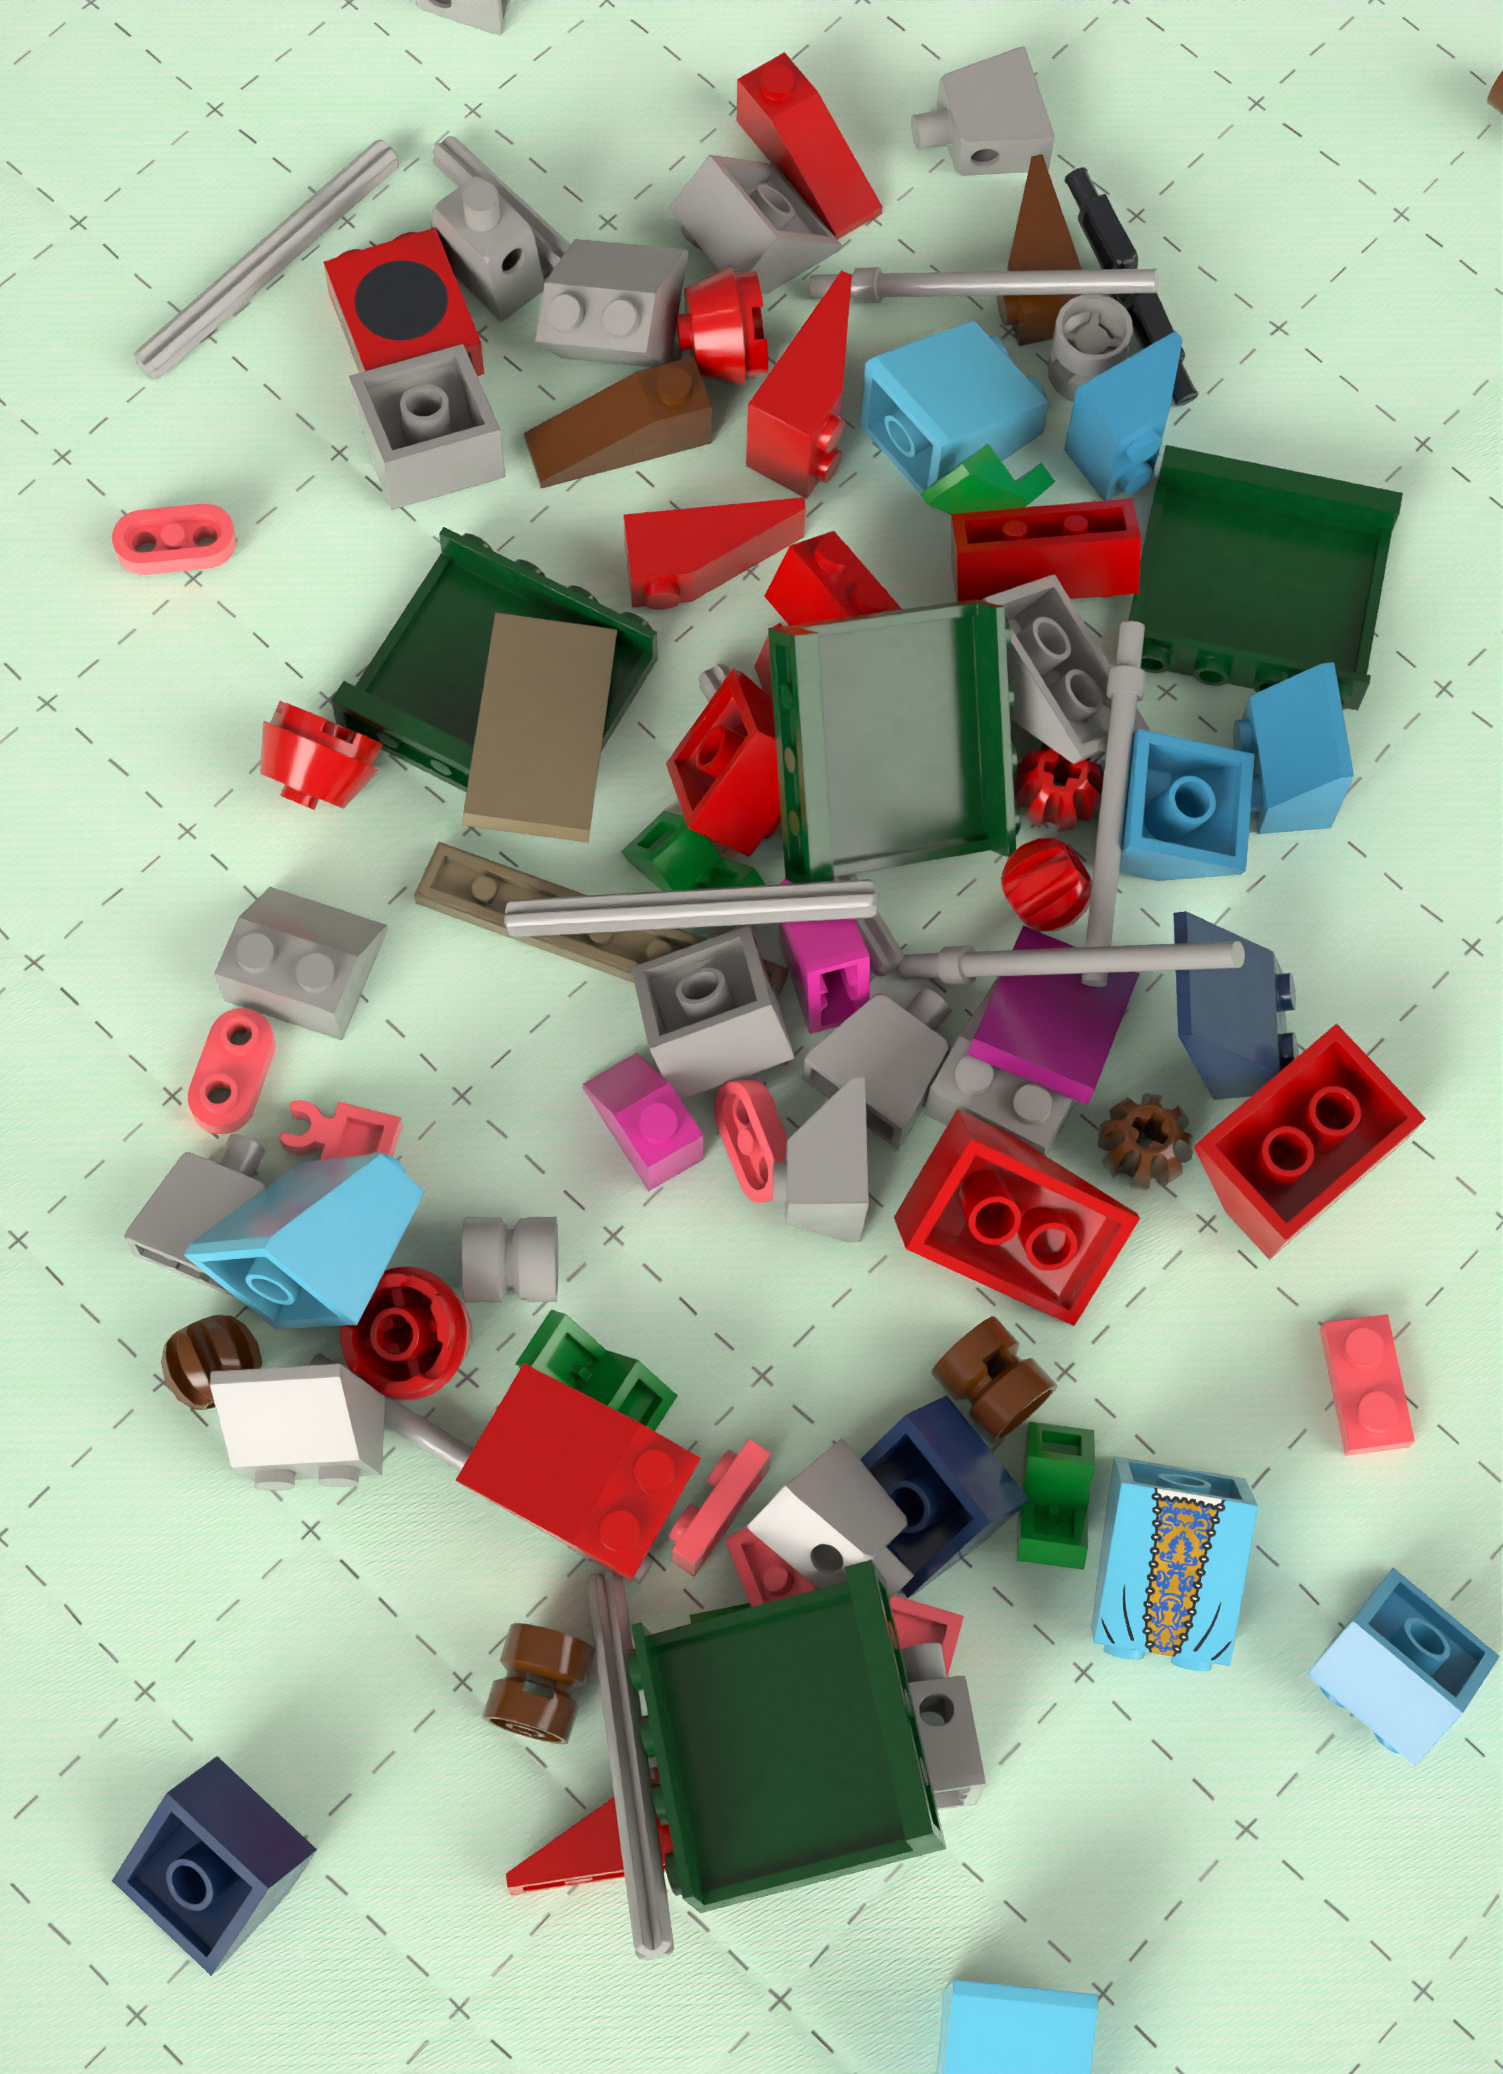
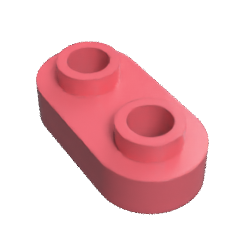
[112,504,236,575]
[188,1008,276,1134]
[714,1079,788,1203]

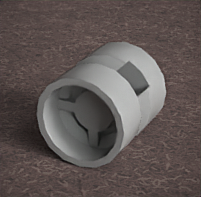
[1048,294,1133,402]
[462,1217,558,1302]

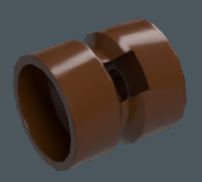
[931,1316,1057,1443]
[482,1623,595,1745]

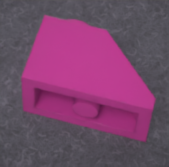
[582,1053,703,1192]

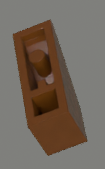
[997,154,1083,346]
[524,357,712,489]

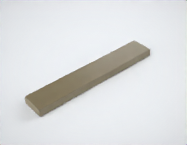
[414,841,788,1000]

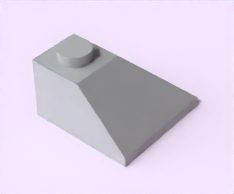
[772,1077,869,1242]

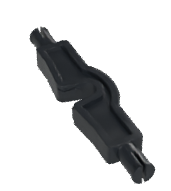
[1064,167,1199,406]

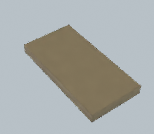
[462,613,617,843]

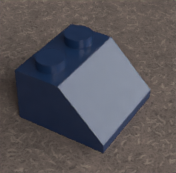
[860,1395,1030,1598]
[112,1756,317,1976]

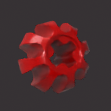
[1013,743,1104,832]
[1001,838,1092,932]

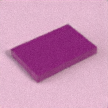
[967,925,1140,1105]

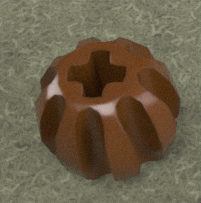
[1097,1093,1194,1190]
[161,1315,262,1410]

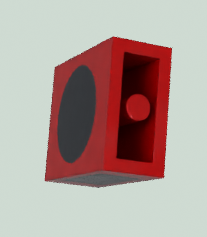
[323,228,485,376]

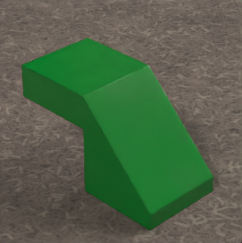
[920,443,1055,515]
[621,810,766,928]
[515,1309,678,1431]
[1017,1422,1095,1570]

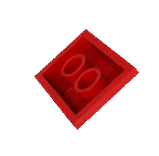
[746,270,852,499]
[894,1109,1140,1326]
[455,1363,701,1582]

